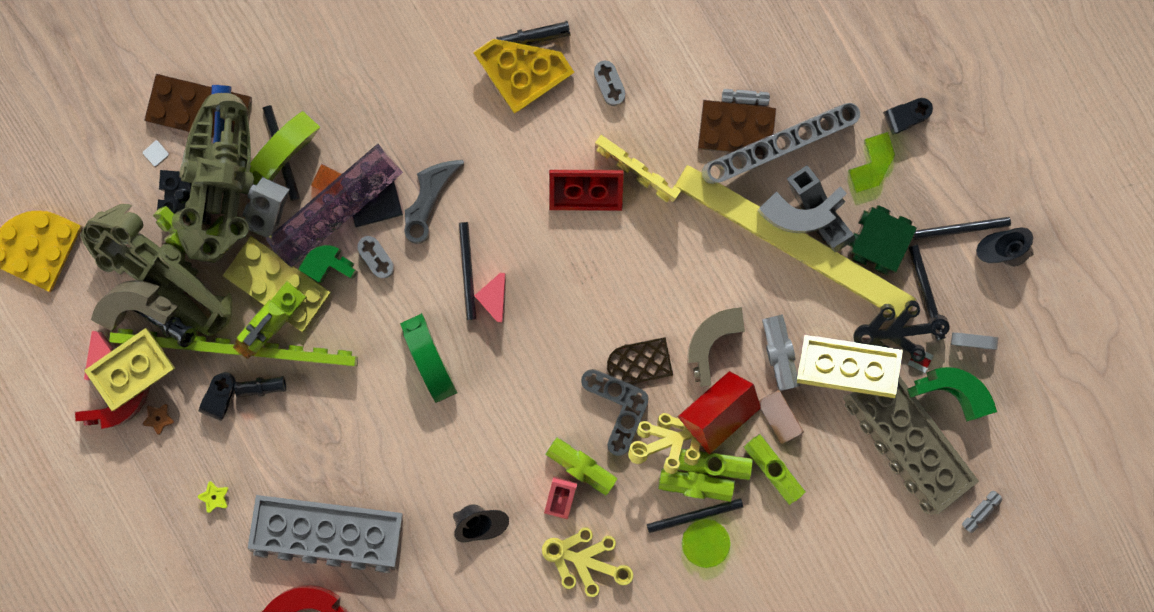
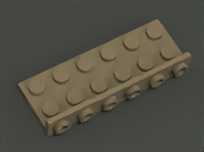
[843,376,979,515]

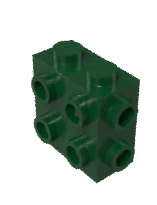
[848,205,917,275]

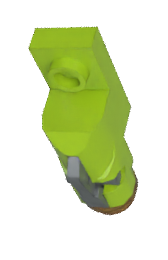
[233,281,307,359]

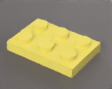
[84,328,175,411]

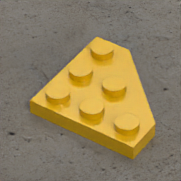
[473,39,575,114]

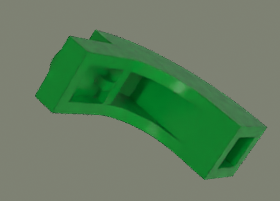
[400,313,458,403]
[907,367,997,422]

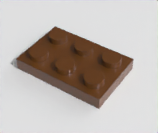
[698,100,776,157]

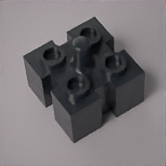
[157,170,211,225]

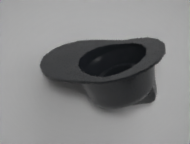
[976,227,1034,267]
[453,504,509,543]

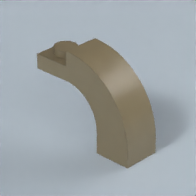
[91,280,178,331]
[687,307,745,387]

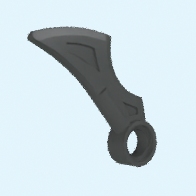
[404,160,464,244]

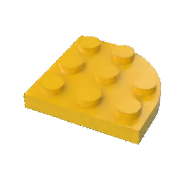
[0,211,83,292]

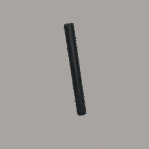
[262,105,300,201]
[913,217,1011,240]
[459,222,476,320]
[909,245,946,341]
[647,498,744,533]

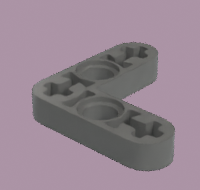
[581,369,649,456]

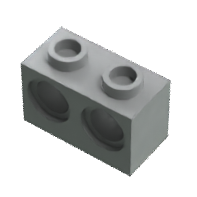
[242,177,289,239]

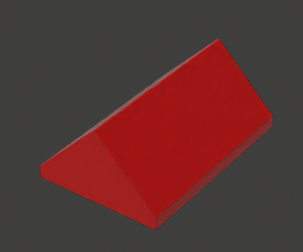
[549,170,623,211]
[677,371,761,454]

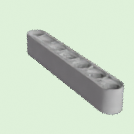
[702,103,860,184]

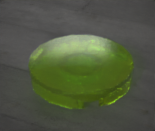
[681,518,731,568]

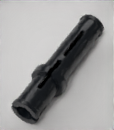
[496,21,571,45]

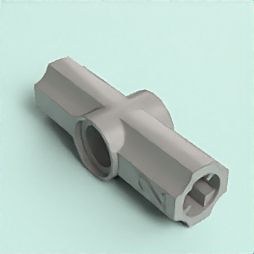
[762,314,800,391]

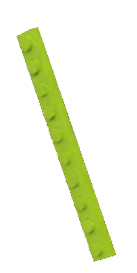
[109,328,358,366]

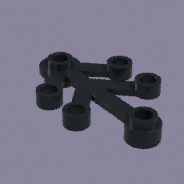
[853,300,950,362]

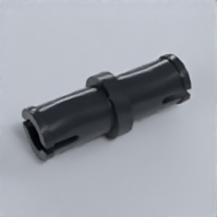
[235,376,286,398]

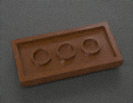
[144,74,252,138]

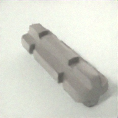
[722,89,770,106]
[962,491,1003,533]

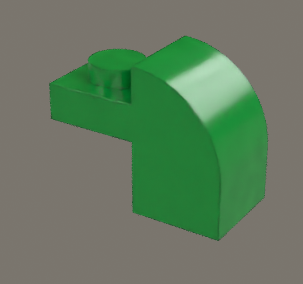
[298,245,358,283]

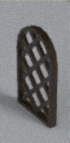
[607,337,673,384]

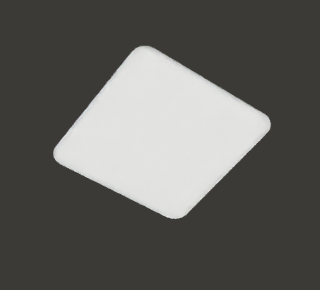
[143,140,169,166]

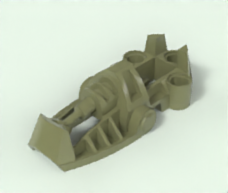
[172,93,254,263]
[80,204,232,336]

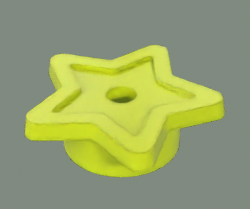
[197,481,229,513]

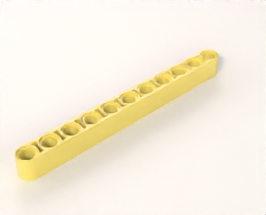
[674,165,916,318]

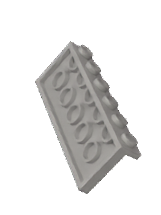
[248,495,403,573]

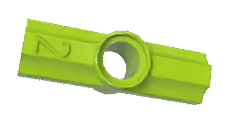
[743,434,806,505]
[545,437,618,495]
[678,448,753,480]
[658,468,735,502]

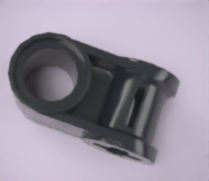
[883,98,933,135]
[198,372,236,421]

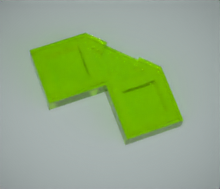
[848,132,895,194]

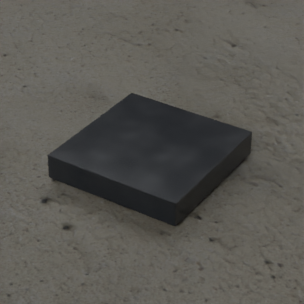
[343,168,403,228]

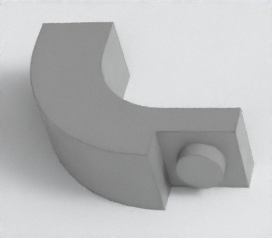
[757,186,847,233]

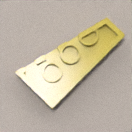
[595,135,681,203]

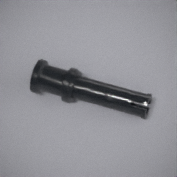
[132,310,196,348]

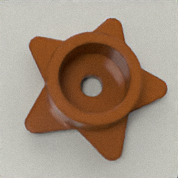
[142,404,174,435]

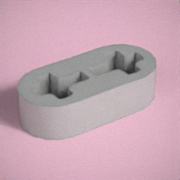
[594,60,626,106]
[358,236,394,278]
[951,332,998,350]

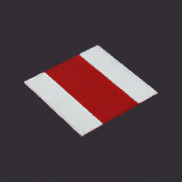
[908,351,934,373]

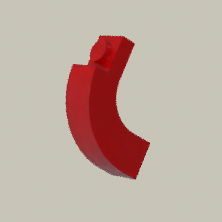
[75,387,150,429]
[262,585,348,612]

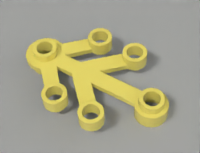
[628,413,700,474]
[542,527,633,597]

